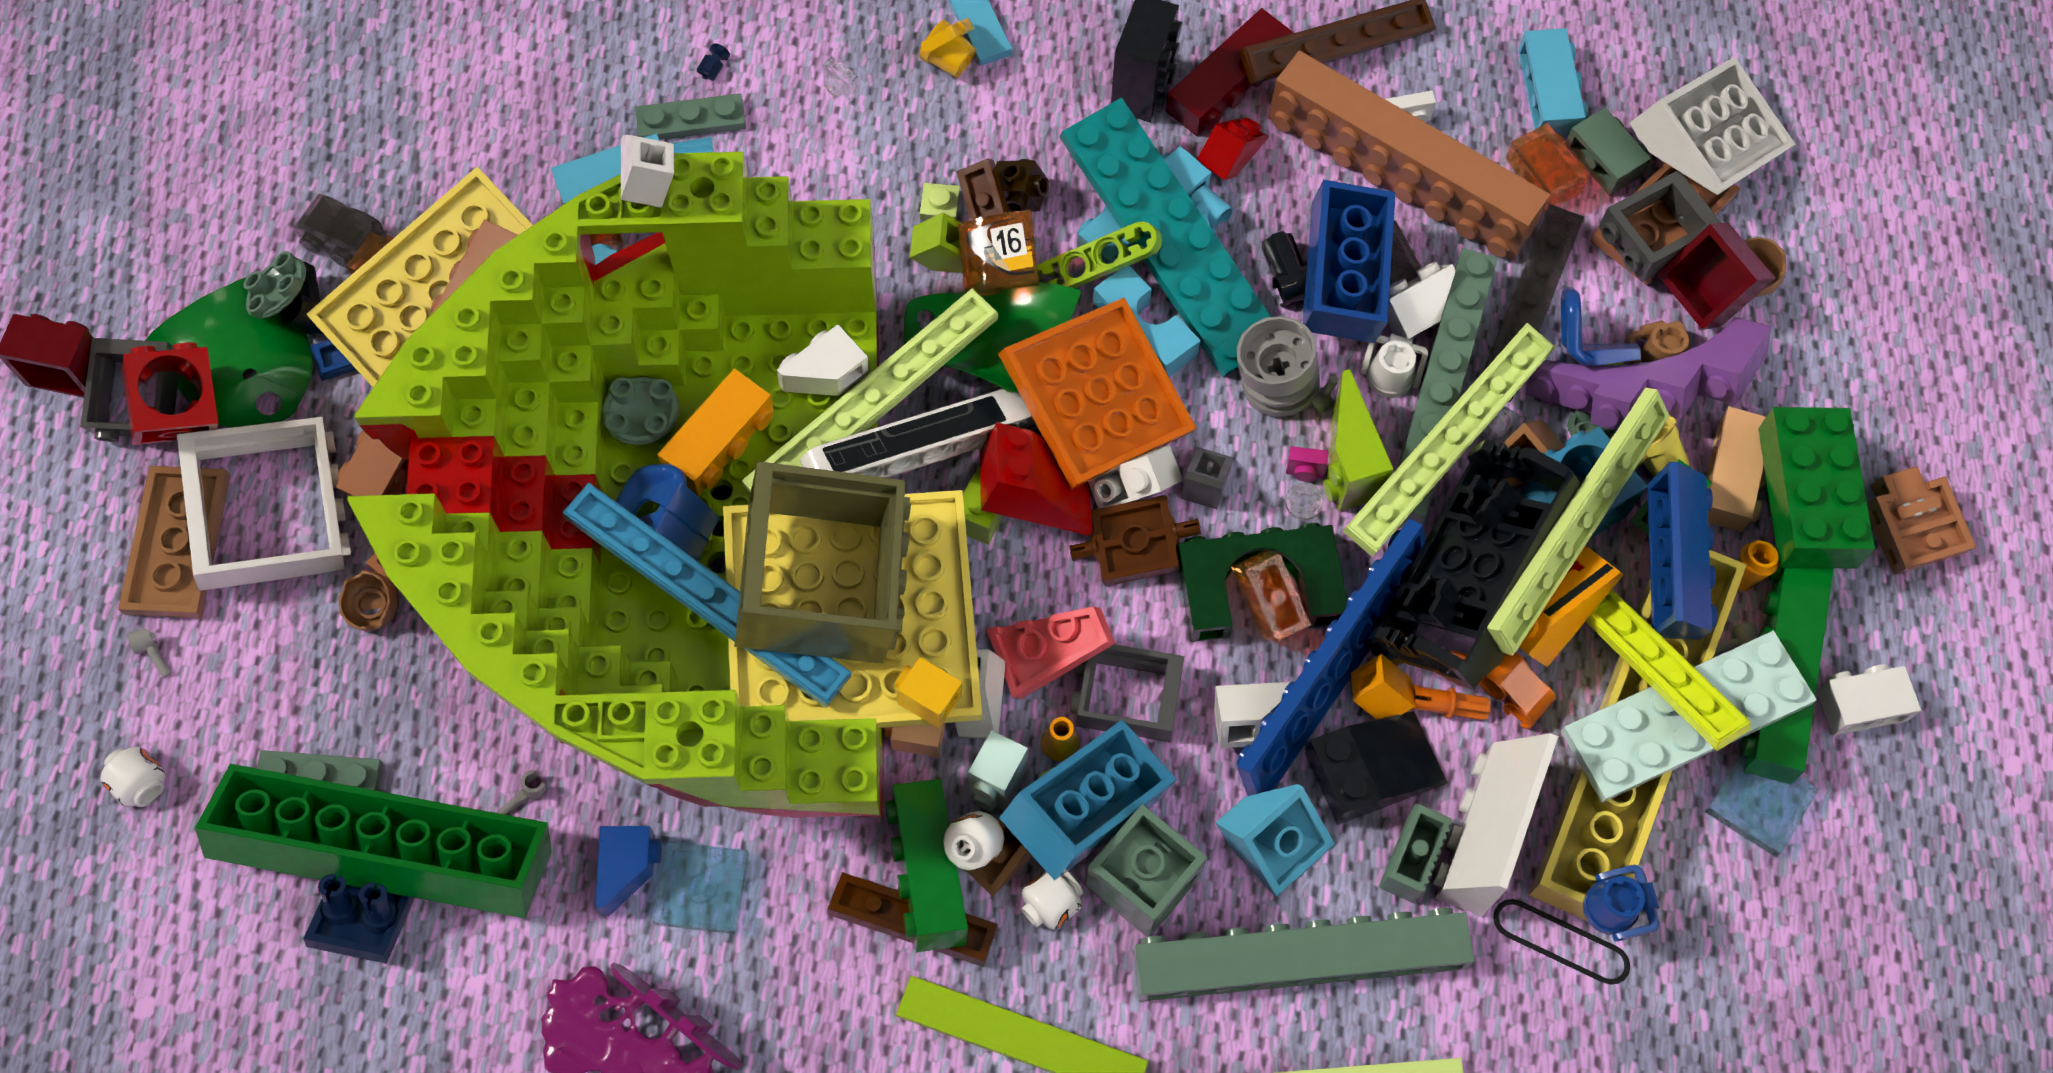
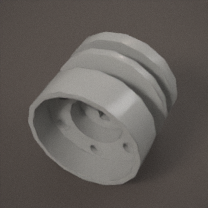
[1236,316,1320,417]

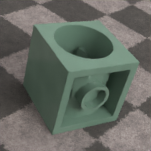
[1086,804,1207,937]

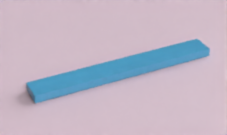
[562,483,852,708]

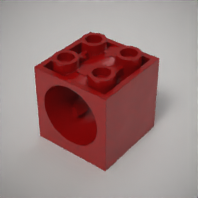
[122,342,218,445]

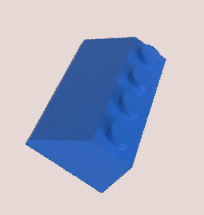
[1647,462,1717,640]

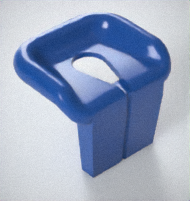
[1561,287,1641,366]
[615,464,720,561]

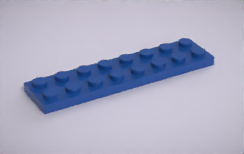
[1237,519,1426,796]

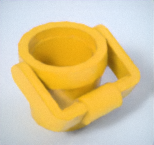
[919,17,977,78]

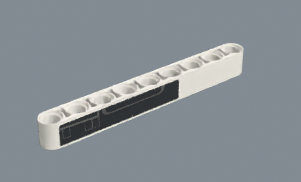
[800,389,1039,478]

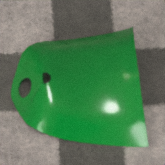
[145,277,313,428]
[903,281,1081,392]

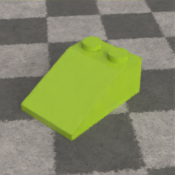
[1323,369,1393,512]

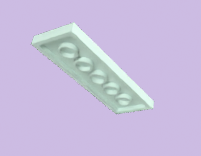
[1561,630,1817,803]

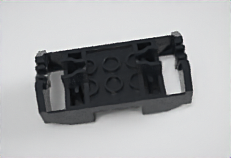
[1362,440,1581,690]

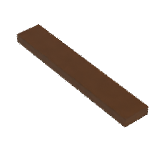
[1239,0,1436,85]

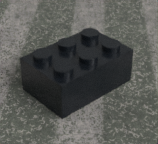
[1111,0,1183,123]

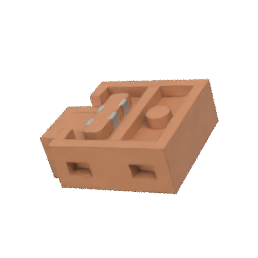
[1867,466,1976,575]

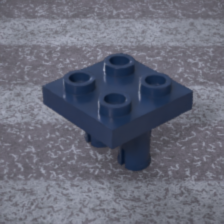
[303,874,415,964]

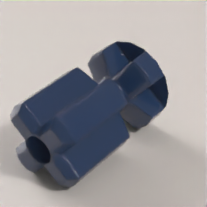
[696,43,730,81]

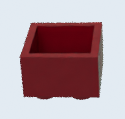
[1657,223,1775,330]
[0,313,94,398]

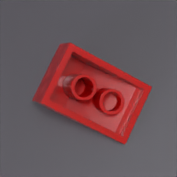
[980,422,1092,536]

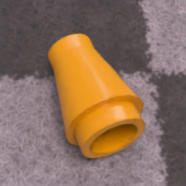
[1738,540,1779,591]
[1041,717,1080,762]

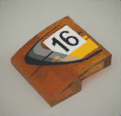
[958,210,1039,296]

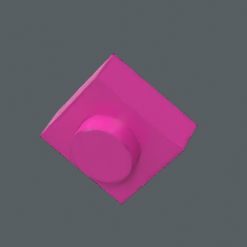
[1286,446,1329,482]

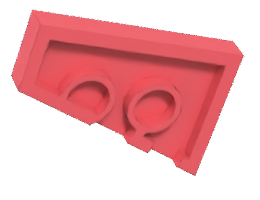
[986,606,1116,699]

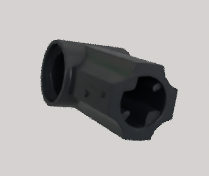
[1261,231,1307,307]
[280,262,324,337]

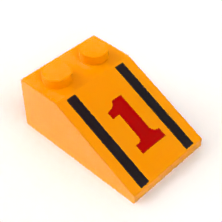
[1519,545,1624,667]

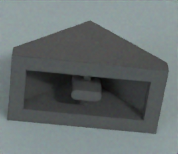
[1181,447,1234,509]

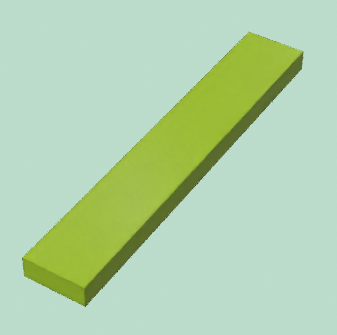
[896,975,1148,1073]

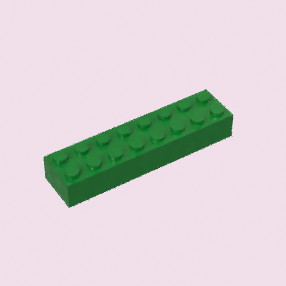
[195,763,552,918]

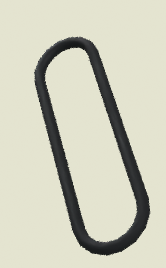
[1493,899,1630,985]

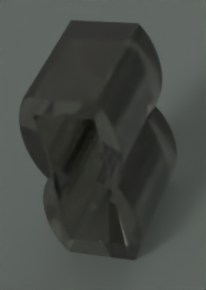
[293,194,387,268]

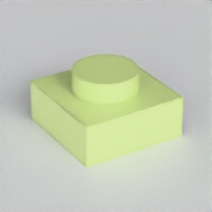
[920,183,960,220]

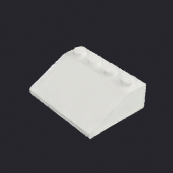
[1629,57,1796,195]
[1433,733,1559,917]

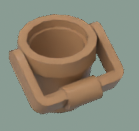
[1624,320,1691,364]

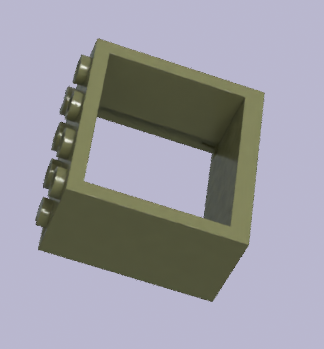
[734,461,911,664]

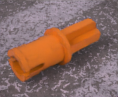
[1411,684,1491,721]

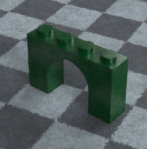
[1178,523,1347,642]

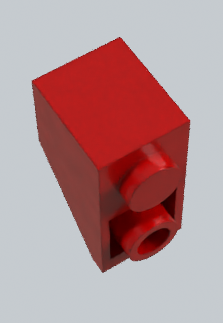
[1197,117,1269,180]

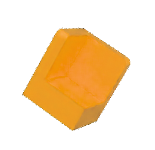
[1351,653,1415,719]

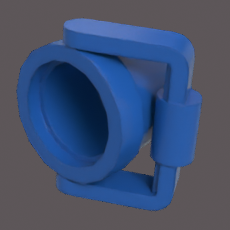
[1583,865,1660,942]

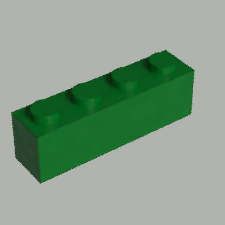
[885,779,968,953]

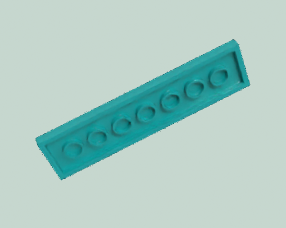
[1059,97,1271,377]

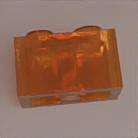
[1505,123,1589,212]
[1231,551,1311,642]

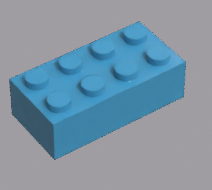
[999,720,1177,881]

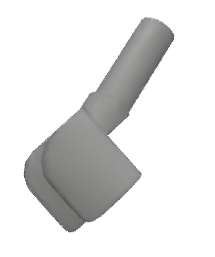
[1311,376,1339,416]
[1714,622,1758,656]
[128,628,172,678]
[496,770,546,815]

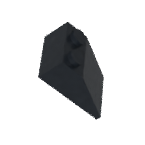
[1305,711,1448,825]

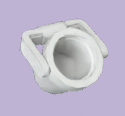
[1360,333,1428,398]

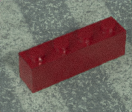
[1165,8,1293,136]

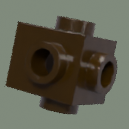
[996,159,1050,214]

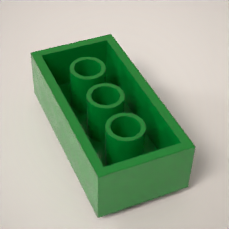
[1758,407,1875,569]

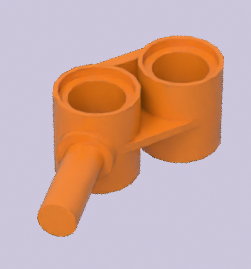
[1451,650,1556,729]

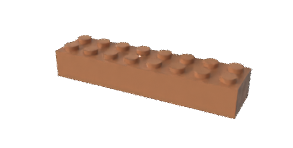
[1268,50,1550,261]

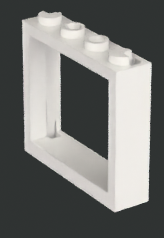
[177,417,351,591]

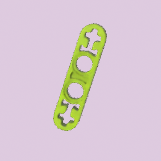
[1027,221,1162,288]

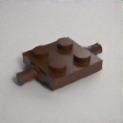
[1069,495,1202,586]

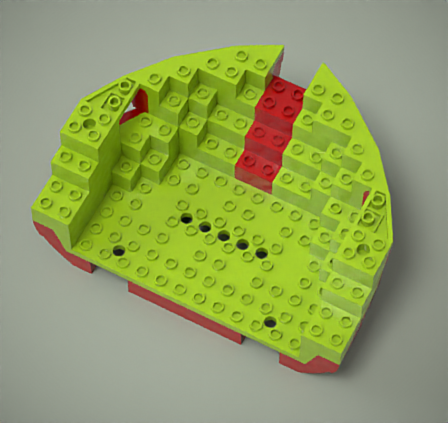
[347,151,884,818]

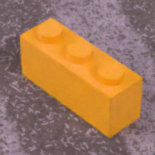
[657,368,774,496]

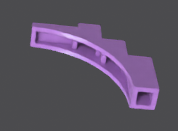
[1526,317,1772,431]

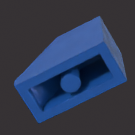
[595,826,662,916]

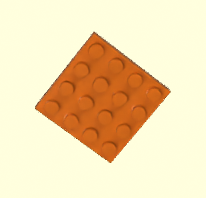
[998,297,1197,489]

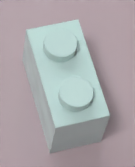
[968,730,1028,812]

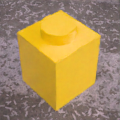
[895,657,962,729]

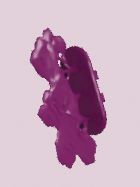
[541,963,743,1073]

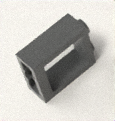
[1599,171,1721,282]
[80,338,179,444]
[1070,644,1185,742]

